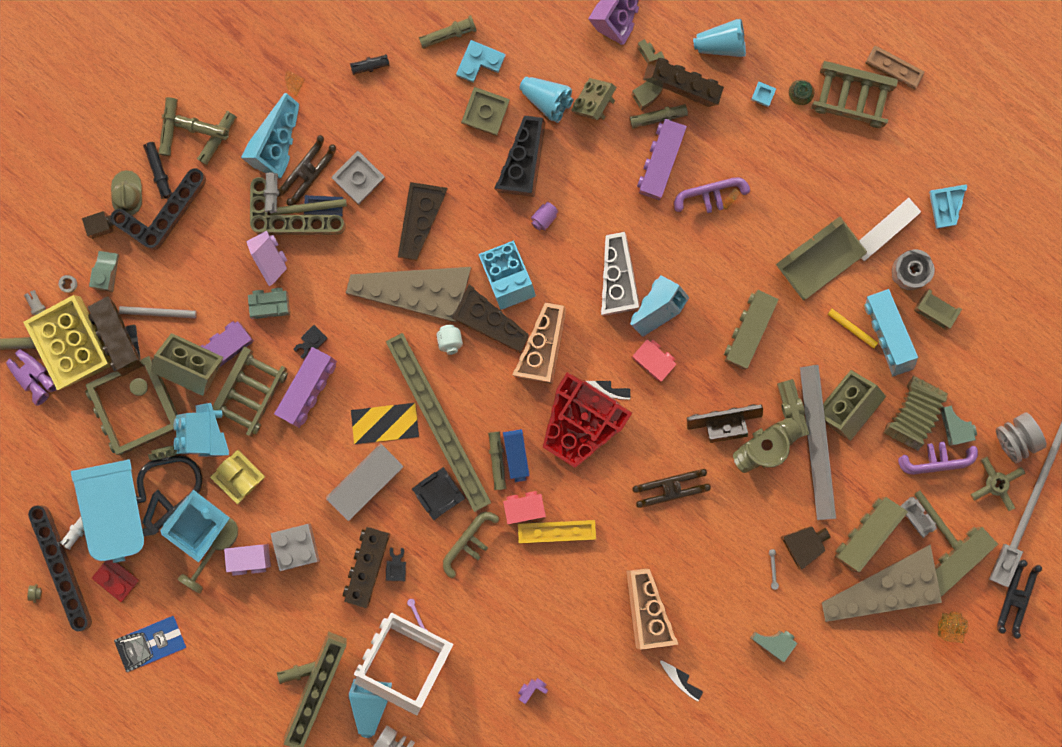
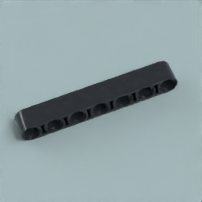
[28,505,92,632]

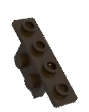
[687,404,763,443]

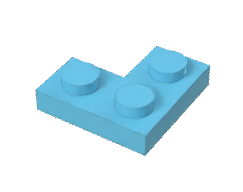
[456,40,506,83]

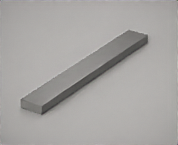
[800,365,836,520]

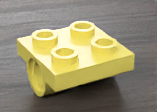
[210,450,265,504]

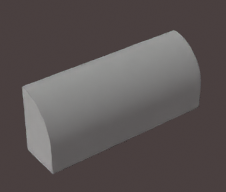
[326,443,404,521]

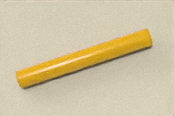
[827,309,878,349]

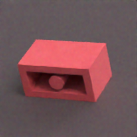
[631,339,676,383]
[503,491,546,524]

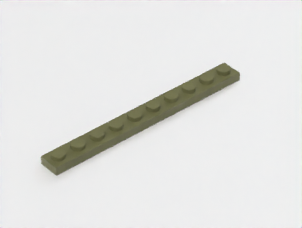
[386,333,491,512]

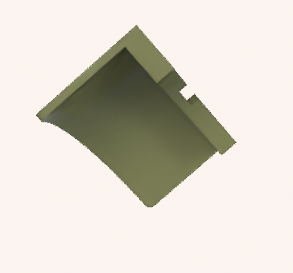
[776,217,867,300]

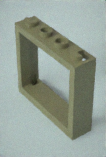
[85,356,178,456]

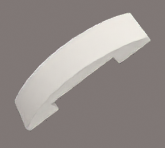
[859,198,921,261]

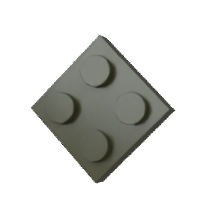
[461,87,510,136]

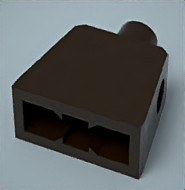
[781,526,831,570]

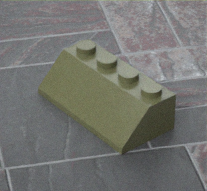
[835,497,908,572]

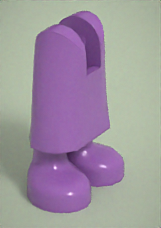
[6,349,57,406]

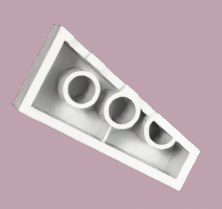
[601,232,640,316]

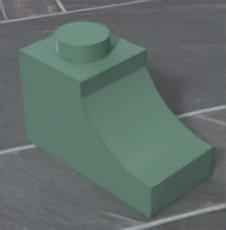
[89,251,119,292]
[940,406,977,446]
[750,631,798,662]

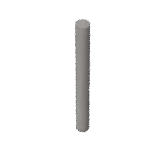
[119,306,197,318]

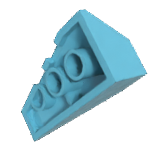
[241,93,299,178]

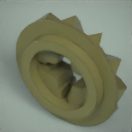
[148,445,177,460]

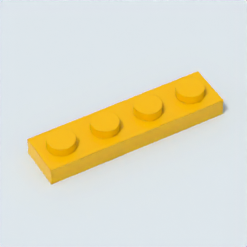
[518,520,596,543]

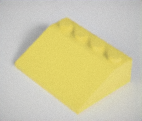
[23,295,112,390]

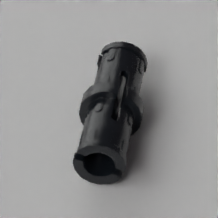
[350,54,390,75]

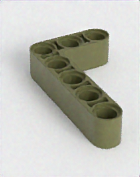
[250,177,346,235]

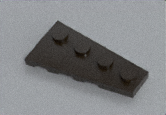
[398,182,448,261]
[452,284,529,353]

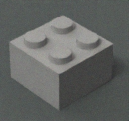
[270,524,320,571]

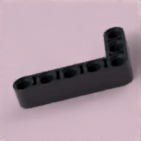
[110,168,206,250]

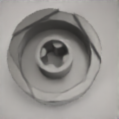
[892,249,935,290]

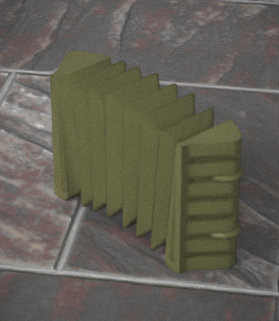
[884,375,948,451]

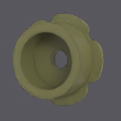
[27,584,42,603]

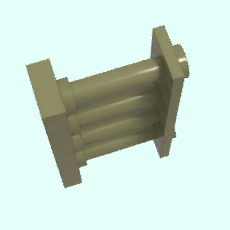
[811,61,898,128]
[213,347,288,437]

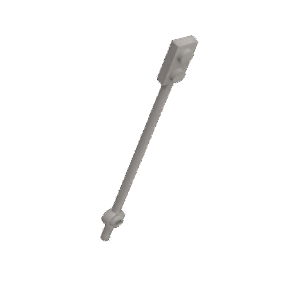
[989,422,1062,587]

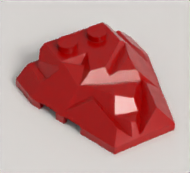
[543,372,632,468]

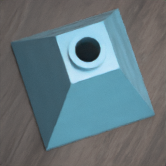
[349,679,392,738]

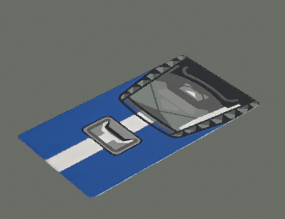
[114,616,186,672]

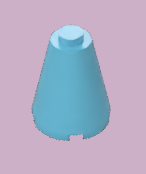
[693,19,746,57]

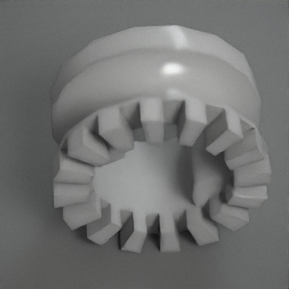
[58,275,77,293]

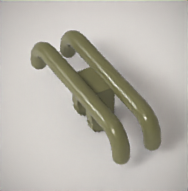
[443,512,499,578]

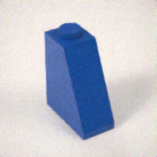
[503,429,530,482]

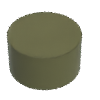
[130,378,148,396]

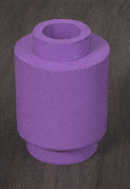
[531,202,559,231]

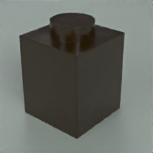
[82,211,114,239]

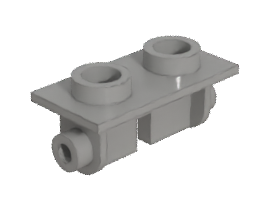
[901,497,937,538]

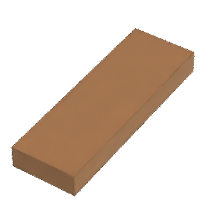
[865,46,925,90]

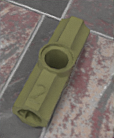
[777,379,809,437]

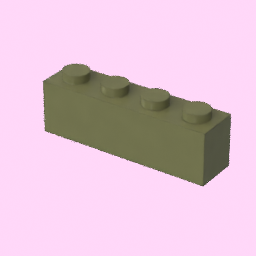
[723,290,779,370]
[935,527,998,597]

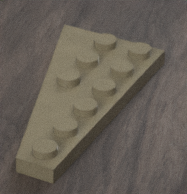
[346,267,471,323]
[822,544,942,622]

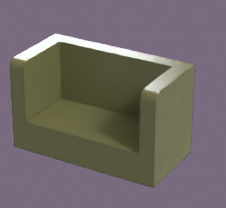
[914,289,962,330]

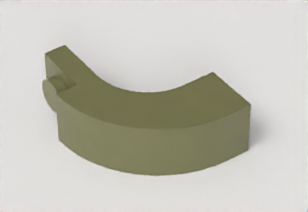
[631,39,665,110]

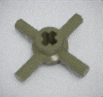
[971,457,1025,511]

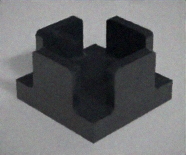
[412,467,465,521]

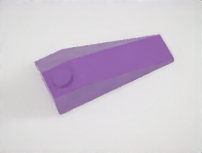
[588,0,639,44]

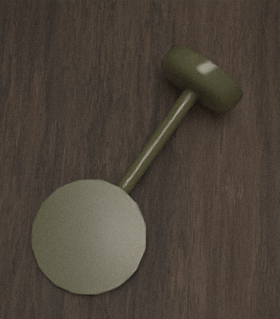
[177,518,238,594]

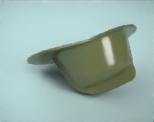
[111,170,142,215]

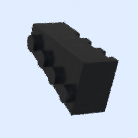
[494,116,546,197]

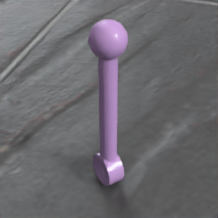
[407,599,428,631]

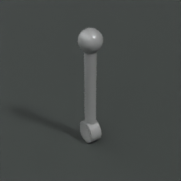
[769,549,779,590]

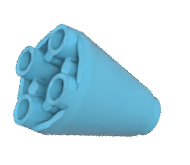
[519,77,574,123]

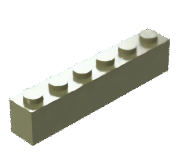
[284,631,347,747]

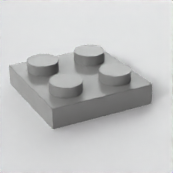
[331,151,385,205]

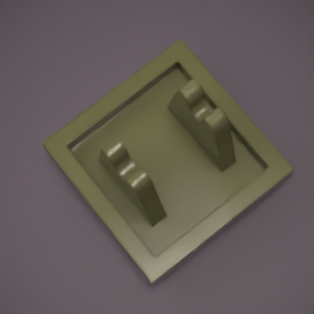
[571,78,617,120]

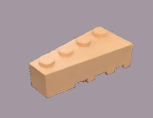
[626,569,678,650]

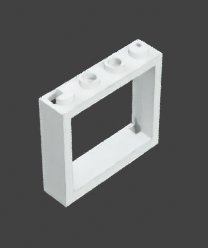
[354,613,453,715]

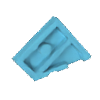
[929,184,967,229]

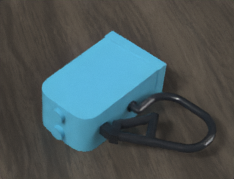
[71,455,202,563]

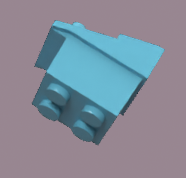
[173,403,229,457]
[160,490,230,562]

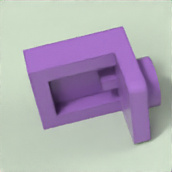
[518,678,548,704]

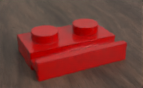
[91,559,140,602]

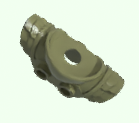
[733,418,802,473]

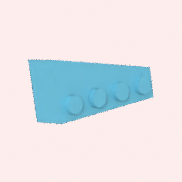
[864,289,918,377]

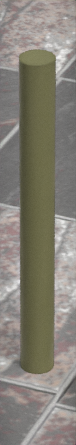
[270,199,347,215]
[914,490,957,546]

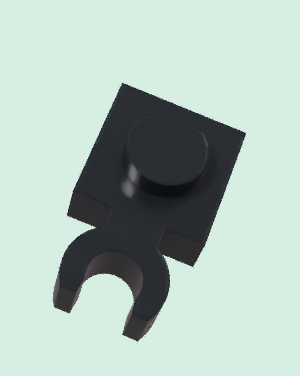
[293,325,328,359]
[386,547,406,581]

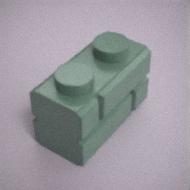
[248,288,290,319]

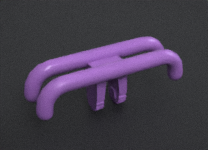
[674,177,750,213]
[898,442,978,474]

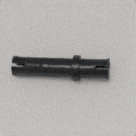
[143,142,172,199]

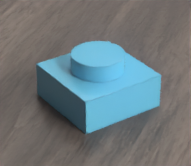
[751,82,776,107]

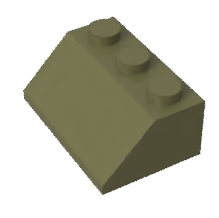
[150,333,223,396]
[823,370,886,441]

